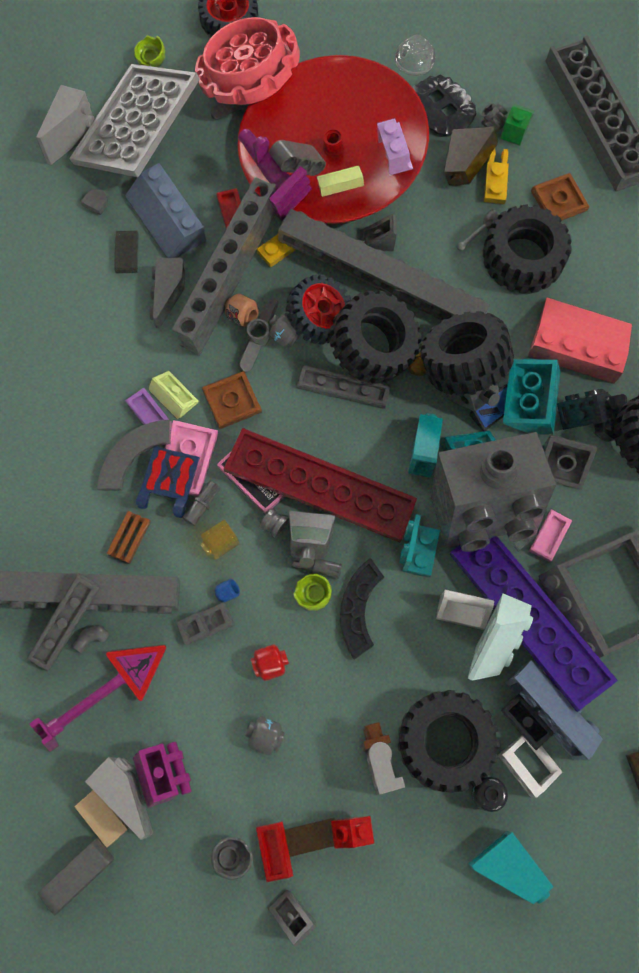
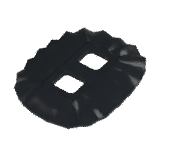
[413,74,477,135]

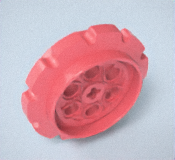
[195,17,300,105]

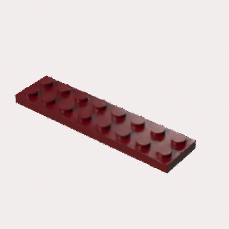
[224,428,417,543]

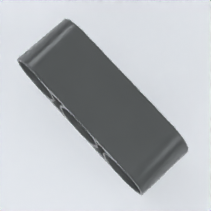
[269,140,326,176]
[37,838,115,916]

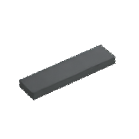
[297,365,391,409]
[26,573,100,671]

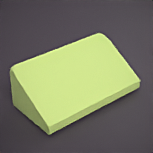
[317,166,364,197]
[149,371,199,419]

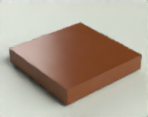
[531,173,590,220]
[202,371,262,429]

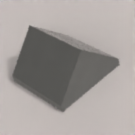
[542,435,597,490]

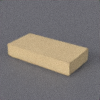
[74,790,129,848]

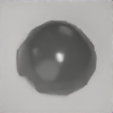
[211,837,253,880]

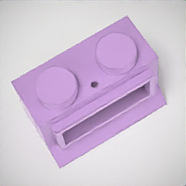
[377,118,413,175]

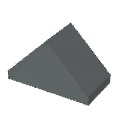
[360,214,397,251]
[269,890,316,947]

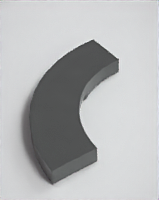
[97,420,172,490]

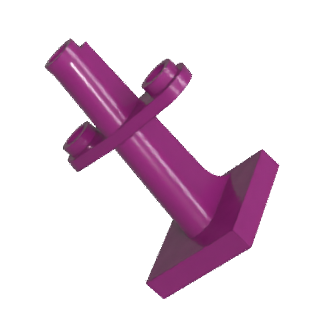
[238,129,312,220]

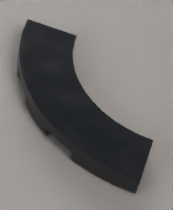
[340,558,384,660]

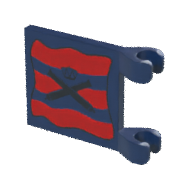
[136,446,200,518]

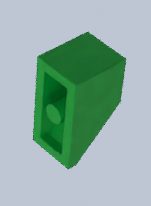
[501,104,534,146]

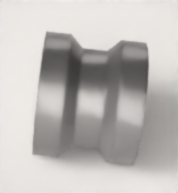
[260,508,289,538]

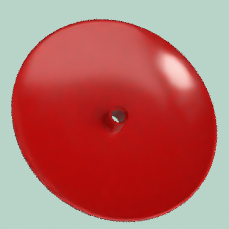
[238,55,429,224]

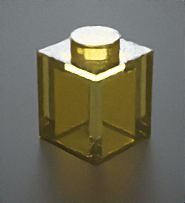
[200,519,239,560]

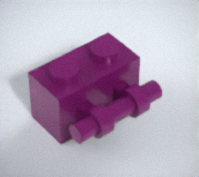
[133,742,192,808]

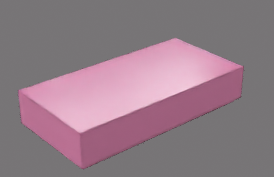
[529,509,572,562]

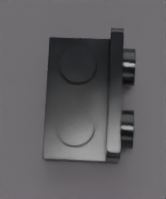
[557,389,609,430]
[594,389,627,442]

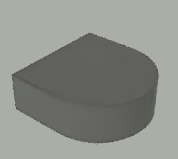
[81,189,108,215]

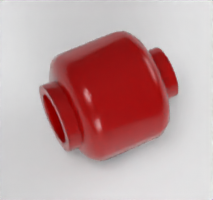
[251,644,289,681]

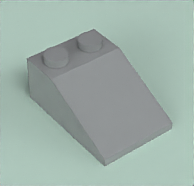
[36,85,95,165]
[85,757,153,840]

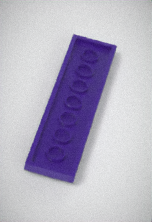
[450,536,618,712]

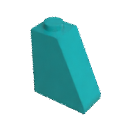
[408,413,443,478]
[468,831,554,904]

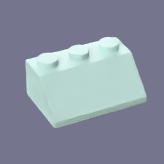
[468,594,533,681]

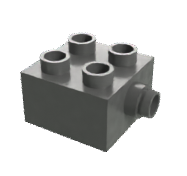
[431,432,556,552]

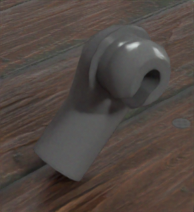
[72,625,109,653]

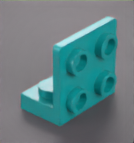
[399,514,440,577]

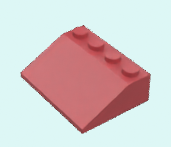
[528,298,632,384]

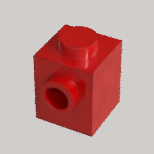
[331,816,374,849]

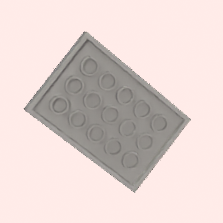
[69,64,200,177]

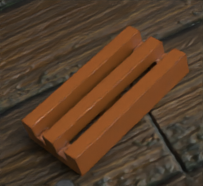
[107,511,151,564]

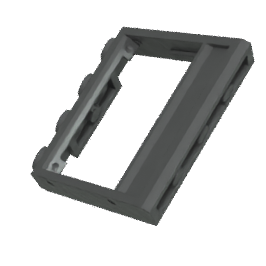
[538,530,639,658]

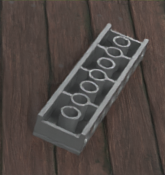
[545,35,639,192]
[172,177,277,356]

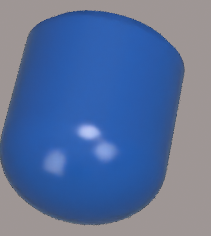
[215,579,240,602]

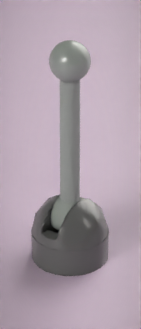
[457,209,499,250]

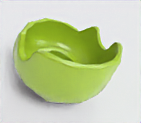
[134,35,166,67]
[293,574,332,611]

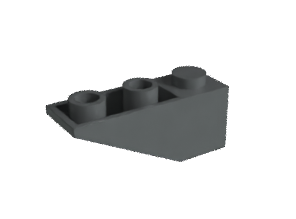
[150,258,185,328]

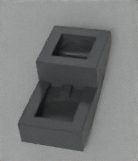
[177,603,235,645]

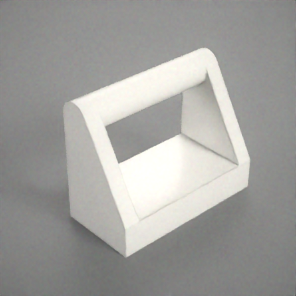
[436,590,494,630]
[498,735,562,798]

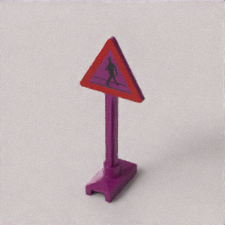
[29,645,166,752]

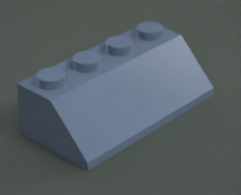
[125,163,206,258]
[505,661,603,761]

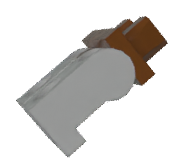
[361,722,405,795]

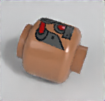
[225,294,259,327]

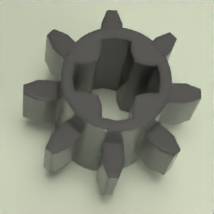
[481,103,508,130]

